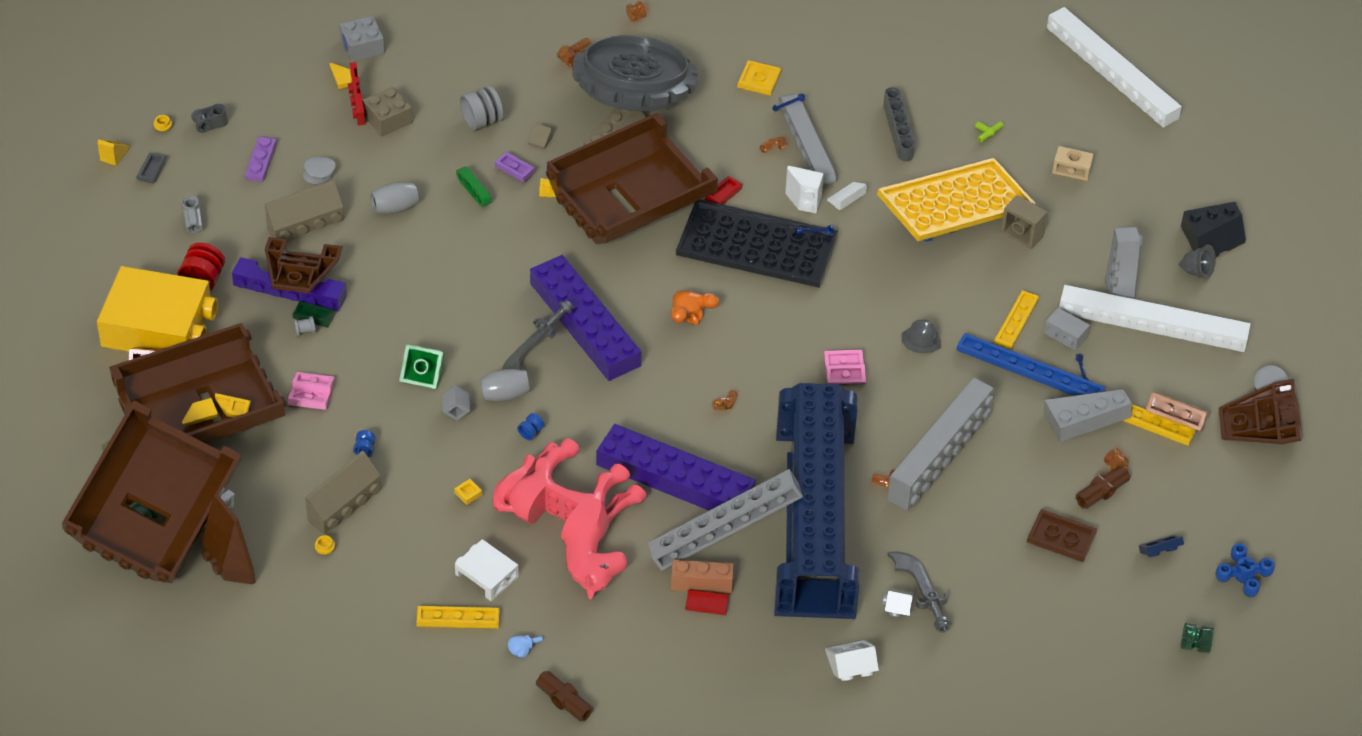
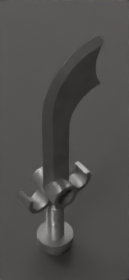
[502,300,574,370]
[887,552,951,633]

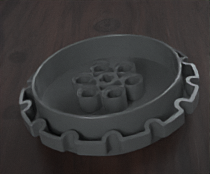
[572,35,698,111]

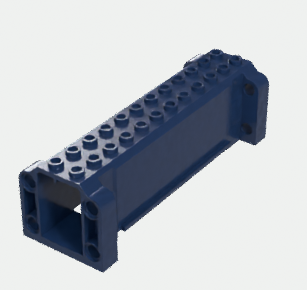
[774,383,859,619]

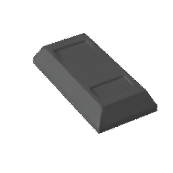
[136,152,167,183]

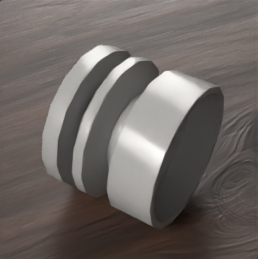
[460,85,504,130]

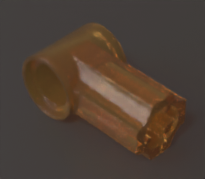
[557,38,591,68]

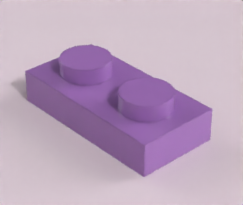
[495,152,535,183]

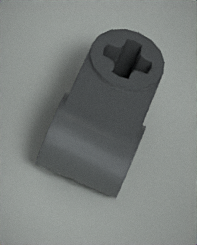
[191,104,228,133]

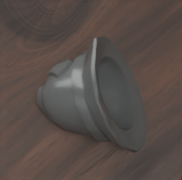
[1179,244,1215,279]
[902,320,941,353]

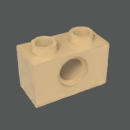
[1052,146,1094,181]

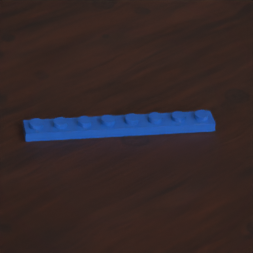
[956,333,1106,396]

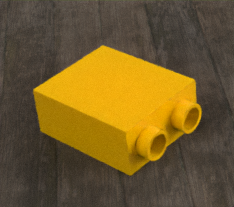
[97,266,218,352]

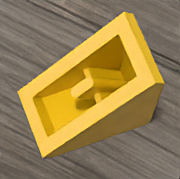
[97,139,130,166]

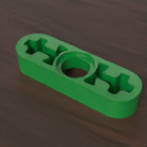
[456,166,491,207]

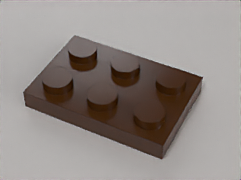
[1027,509,1097,562]

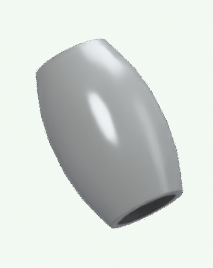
[370,182,419,214]
[480,369,530,402]

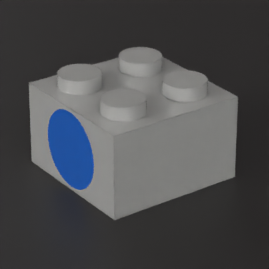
[339,16,384,62]

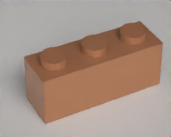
[1146,392,1210,431]
[671,560,733,594]

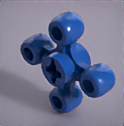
[1215,543,1275,597]

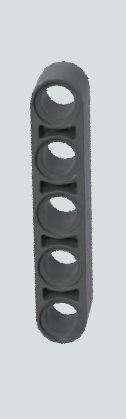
[884,87,915,161]

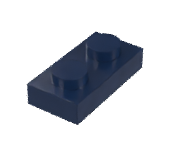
[1138,535,1184,557]

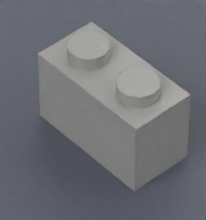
[1044,307,1090,351]

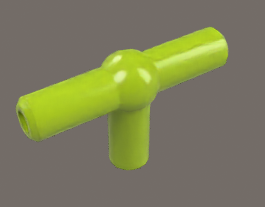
[975,121,1004,143]

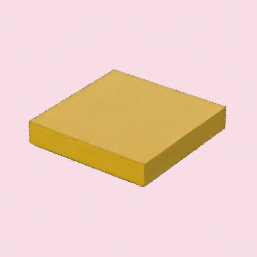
[737,60,782,96]

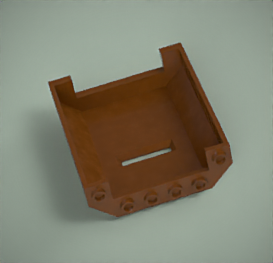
[546,113,718,244]
[109,323,287,443]
[62,400,242,584]

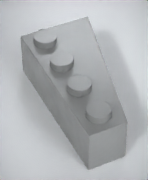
[1105,227,1142,299]
[1044,389,1132,442]

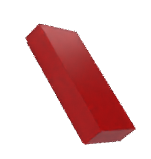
[705,176,742,205]
[685,590,729,615]

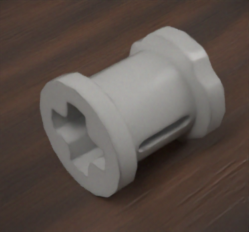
[293,316,316,336]

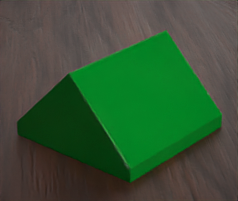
[399,344,445,389]

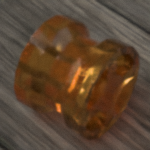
[626,1,646,21]
[1104,449,1129,470]

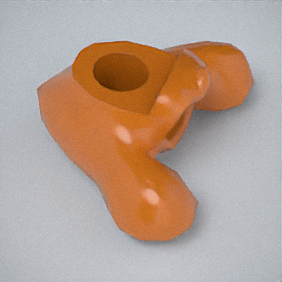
[670,291,720,325]

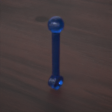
[772,94,805,112]
[795,225,834,234]
[1075,354,1089,380]

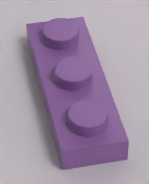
[245,136,277,182]

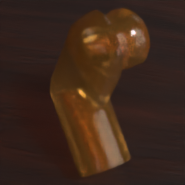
[760,137,787,153]
[712,390,738,410]
[871,469,895,487]

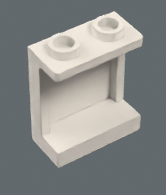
[455,539,519,601]

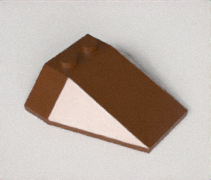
[265,237,343,293]
[1219,379,1303,444]
[201,494,256,584]

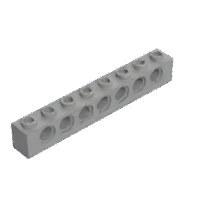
[648,469,803,571]

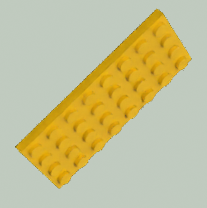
[877,158,1036,241]

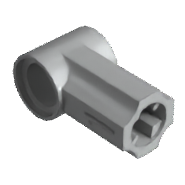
[182,196,203,234]

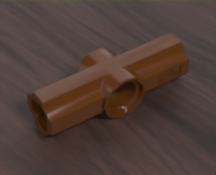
[1075,466,1131,509]
[536,671,593,722]

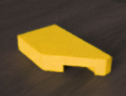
[329,63,351,89]
[215,393,251,418]
[182,398,218,427]

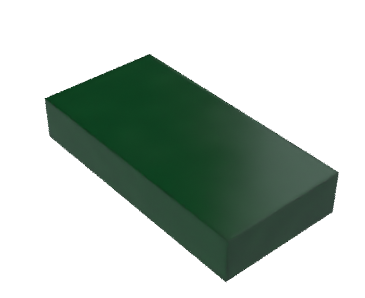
[292,301,335,328]

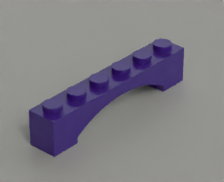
[232,257,347,312]

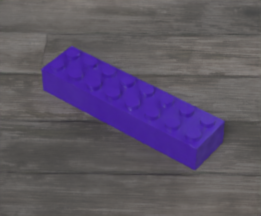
[530,255,641,381]
[596,423,756,511]

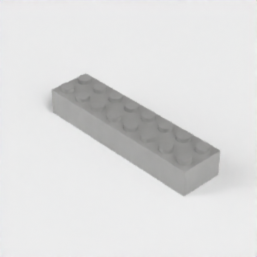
[888,378,994,511]

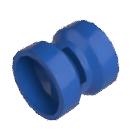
[517,413,545,440]
[353,430,376,457]

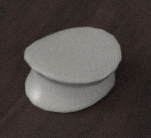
[303,157,335,184]

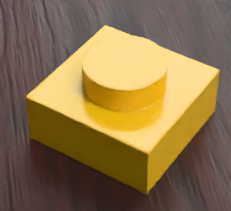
[539,178,556,197]
[454,479,482,505]

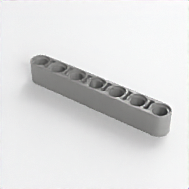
[779,93,836,185]

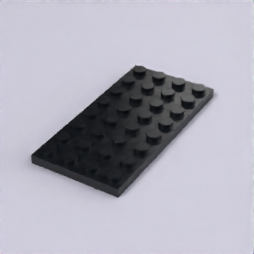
[676,200,838,288]

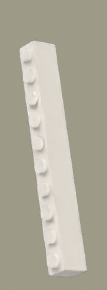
[1047,7,1182,128]
[1059,285,1251,352]

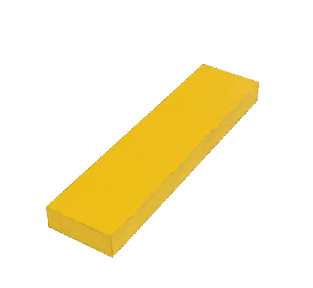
[994,290,1039,350]
[1122,404,1196,446]
[416,606,500,629]

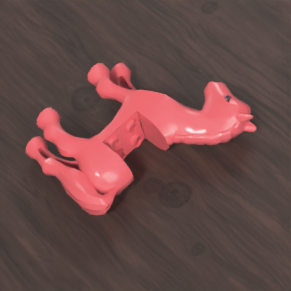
[492,439,647,600]

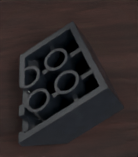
[1181,202,1246,258]

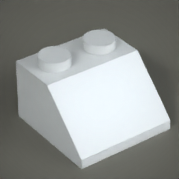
[785,166,824,214]
[825,640,879,681]

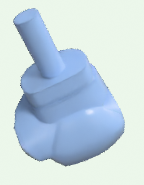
[507,635,543,658]

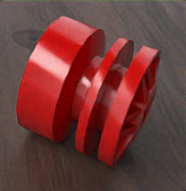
[177,242,225,291]

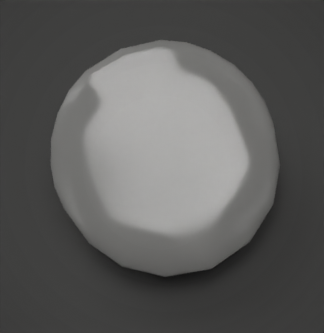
[1254,365,1288,390]

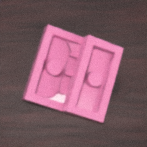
[824,350,866,384]
[288,372,334,410]

